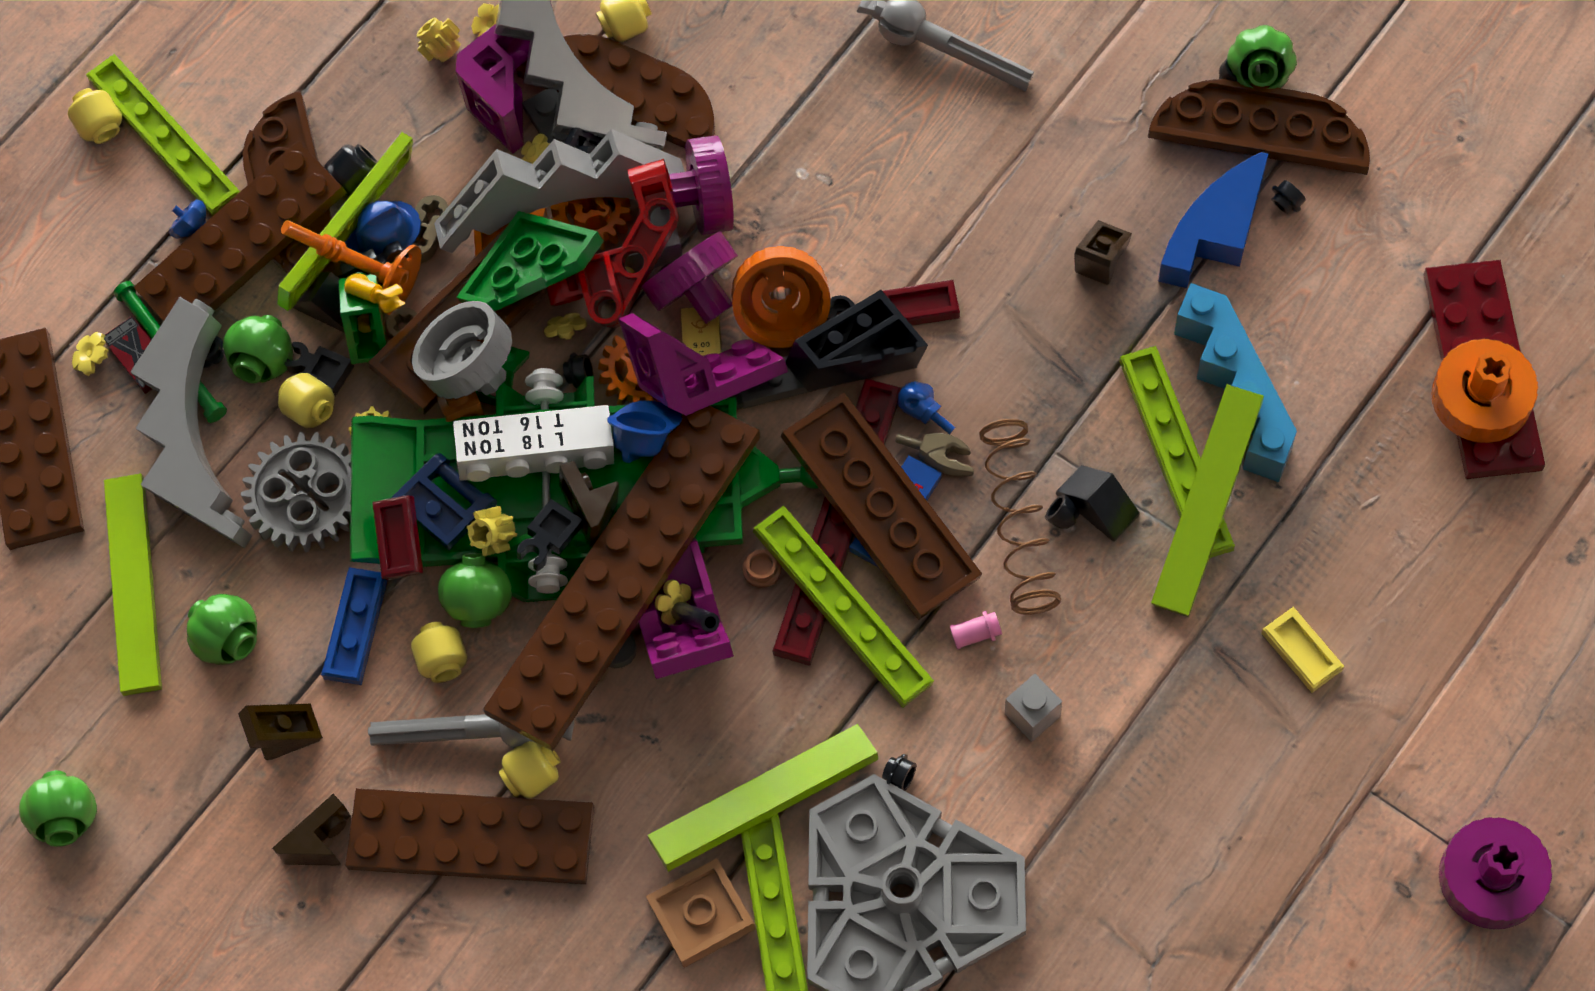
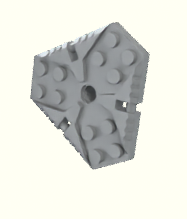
[807,774,1026,991]

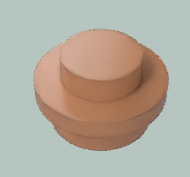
[742,550,781,588]

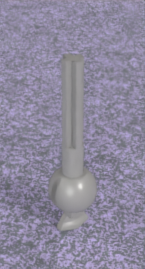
[857,0,1034,91]
[368,714,574,749]

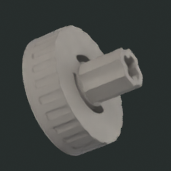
[412,301,512,399]

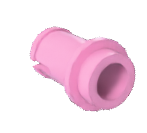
[950,611,1002,650]

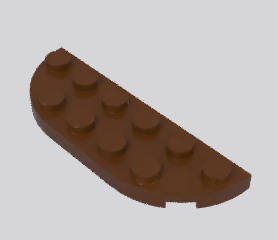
[516,34,715,148]
[1148,79,1370,175]
[243,90,345,279]

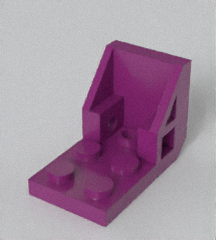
[455,0,552,154]
[619,313,788,415]
[639,538,734,679]

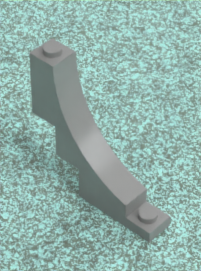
[494,0,667,150]
[434,129,685,253]
[130,297,253,548]

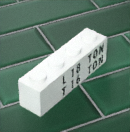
[453,405,614,482]

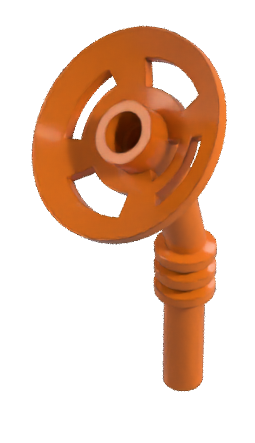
[281,220,422,315]

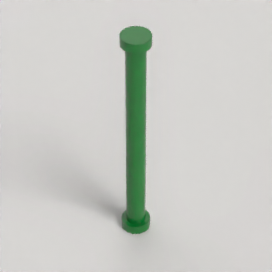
[113,281,227,423]

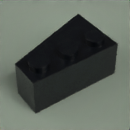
[785,290,928,392]

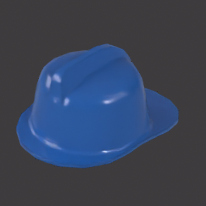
[345,201,421,255]
[607,401,683,463]

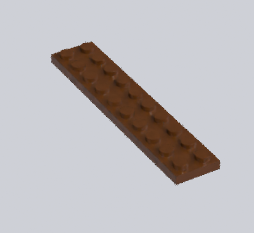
[483,406,761,751]

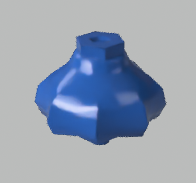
[168,199,206,239]

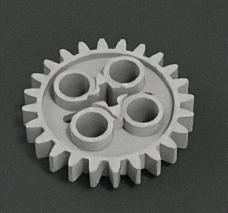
[241,432,351,552]

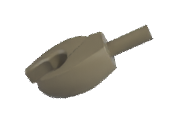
[895,433,974,476]

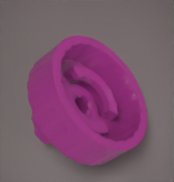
[660,135,734,235]
[641,231,738,324]
[1439,817,1552,929]

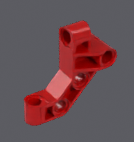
[546,159,679,328]

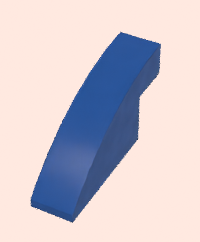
[1158,152,1268,288]

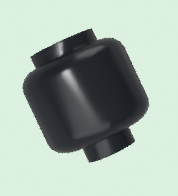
[324,144,378,197]

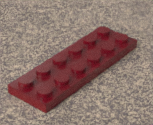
[1423,260,1545,479]

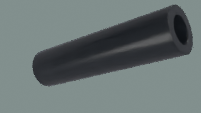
[671,602,720,632]

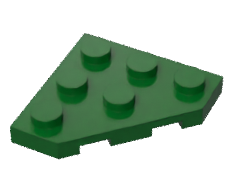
[456,211,604,312]

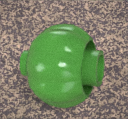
[1227,25,1297,89]
[223,315,294,383]
[438,553,512,628]
[187,594,257,665]
[19,770,97,847]

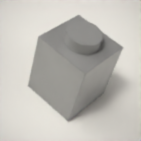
[1005,674,1063,742]

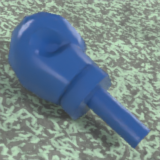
[898,381,956,435]

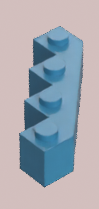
[1174,283,1297,482]

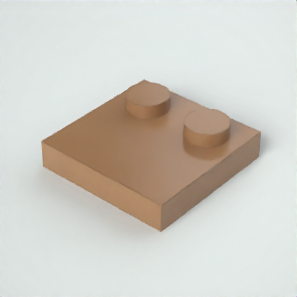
[646,858,756,968]

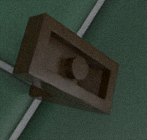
[1074,220,1132,285]
[559,461,619,547]
[238,703,323,760]
[272,794,351,866]

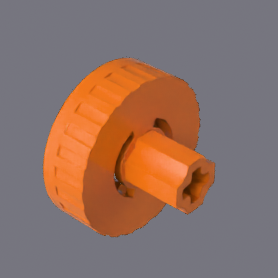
[731,246,831,348]
[1431,339,1538,443]

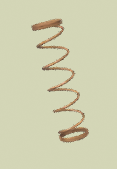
[979,419,1061,615]

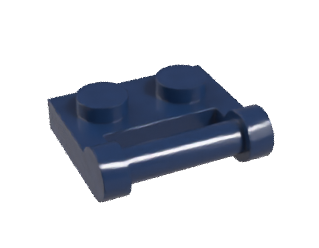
[391,453,497,550]

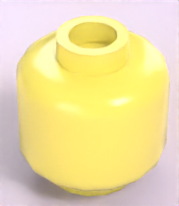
[596,0,652,42]
[68,88,122,144]
[278,373,334,428]
[411,622,467,683]
[499,741,561,798]

